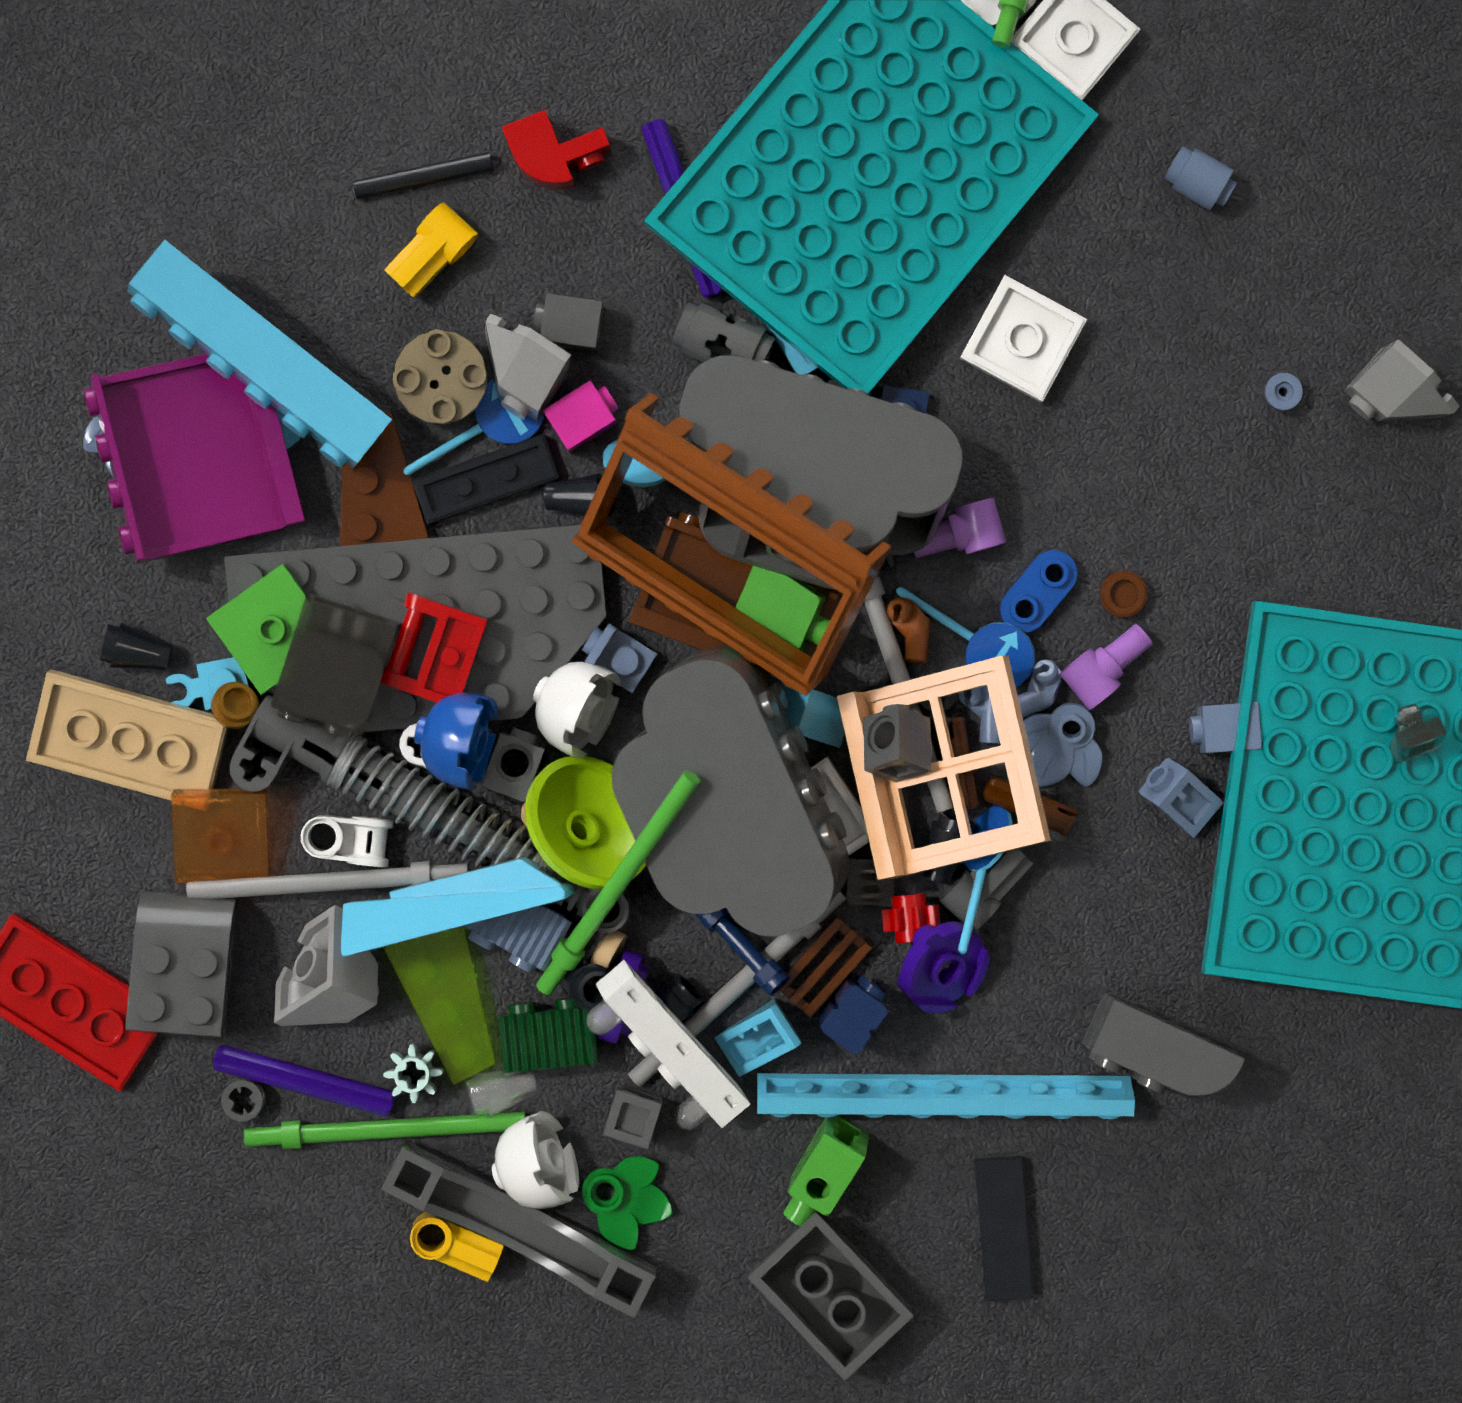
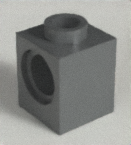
[533,293,604,353]
[864,704,931,782]
[481,727,546,802]
[603,1084,663,1149]

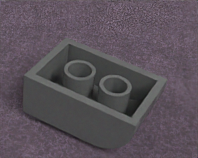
[125,891,238,1038]
[1081,992,1245,1096]
[747,1211,914,1381]

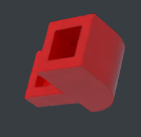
[501,110,611,190]

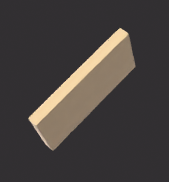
[26,669,229,810]

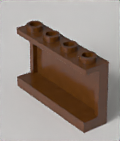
[628,512,840,679]

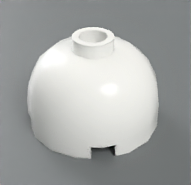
[533,662,621,758]
[492,1111,579,1209]

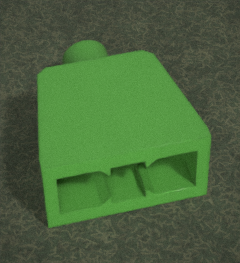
[735,566,830,652]
[783,1115,870,1226]

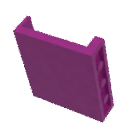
[83,354,305,564]

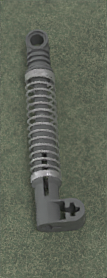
[230,693,633,933]

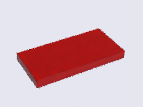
[0,913,158,1092]

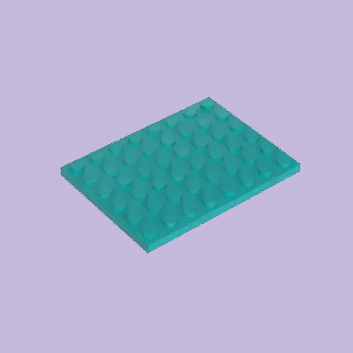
[644,0,1099,394]
[1201,601,1462,1009]

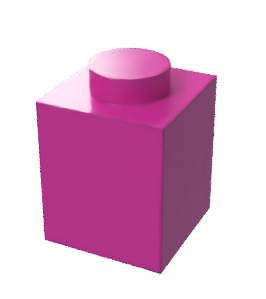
[543,380,619,453]

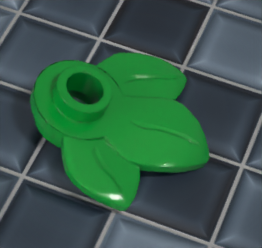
[582,1156,672,1250]

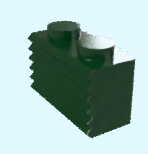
[499,997,599,1073]

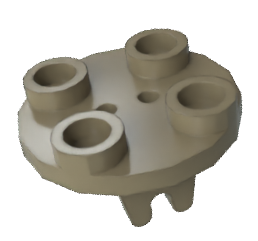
[392,329,488,425]

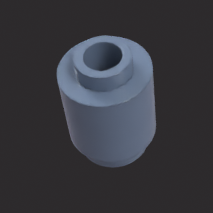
[1163,146,1237,211]

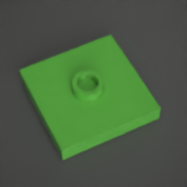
[206,563,339,695]

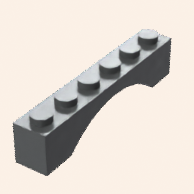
[381,1140,657,1318]

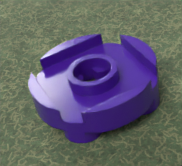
[897,922,989,1014]

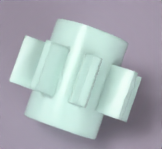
[383,1043,444,1103]

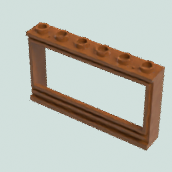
[571,393,891,696]

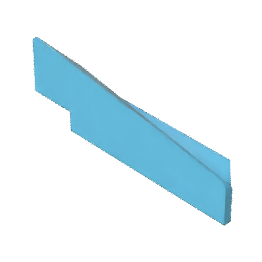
[341,857,575,957]

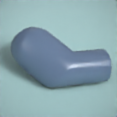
[1018,659,1062,718]
[958,685,1000,743]

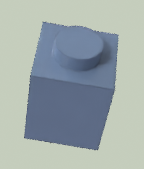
[1189,702,1262,753]

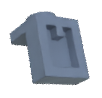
[582,624,657,693]
[1139,758,1224,838]

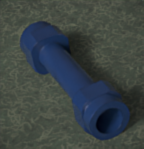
[695,908,790,996]

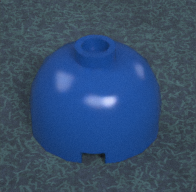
[414,693,498,791]

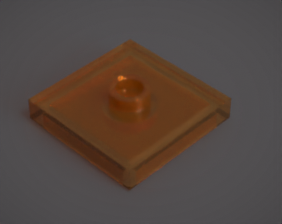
[171,789,271,883]

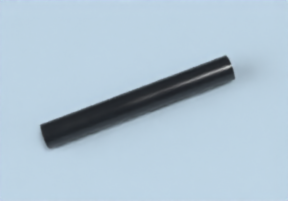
[353,152,494,199]

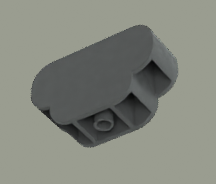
[677,355,962,589]
[612,645,849,936]

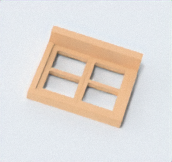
[837,655,1051,880]

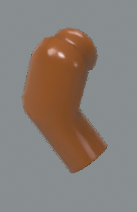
[887,597,931,664]

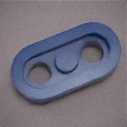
[999,550,1077,633]

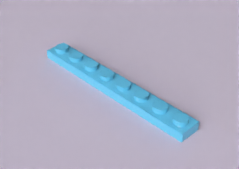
[757,1073,1135,1119]

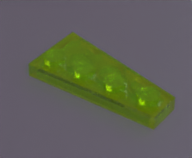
[383,926,496,1085]

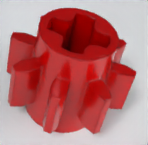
[881,893,940,943]

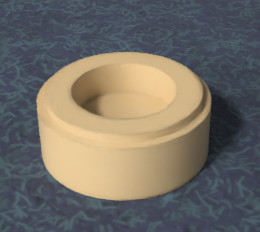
[590,930,627,972]

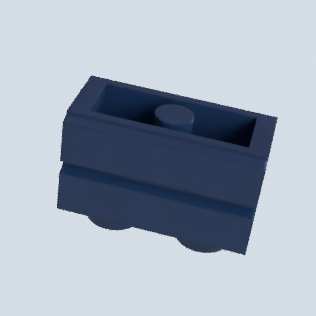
[818,975,888,1054]

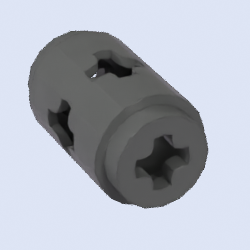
[672,301,776,362]

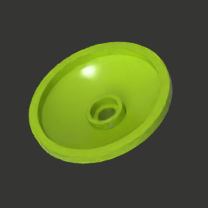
[525,756,646,890]

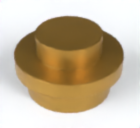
[211,682,259,729]

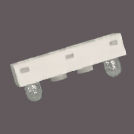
[586,960,750,1130]

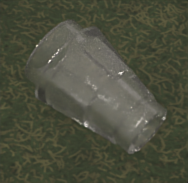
[466,1070,538,1118]

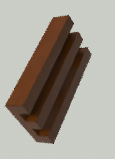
[779,916,872,1017]

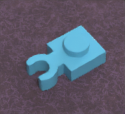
[166,657,251,710]

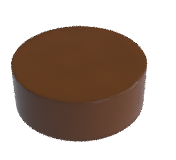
[1099,570,1147,618]

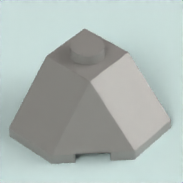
[485,314,571,421]
[1344,339,1460,422]
[274,905,379,1026]

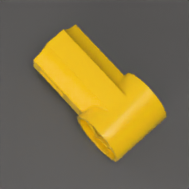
[384,202,479,299]
[410,1212,504,1282]

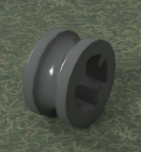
[221,1078,266,1122]

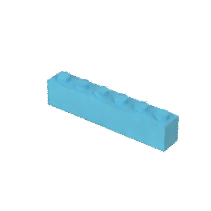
[127,240,392,469]

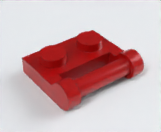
[378,592,489,702]

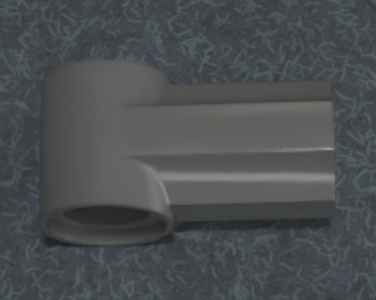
[939,849,1033,932]

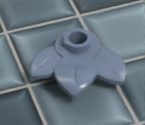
[1023,703,1102,787]

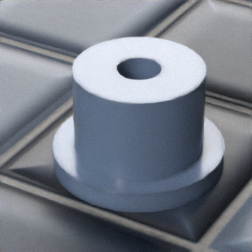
[1265,373,1303,410]

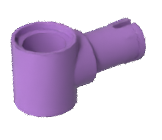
[914,498,1007,558]
[1059,624,1153,710]

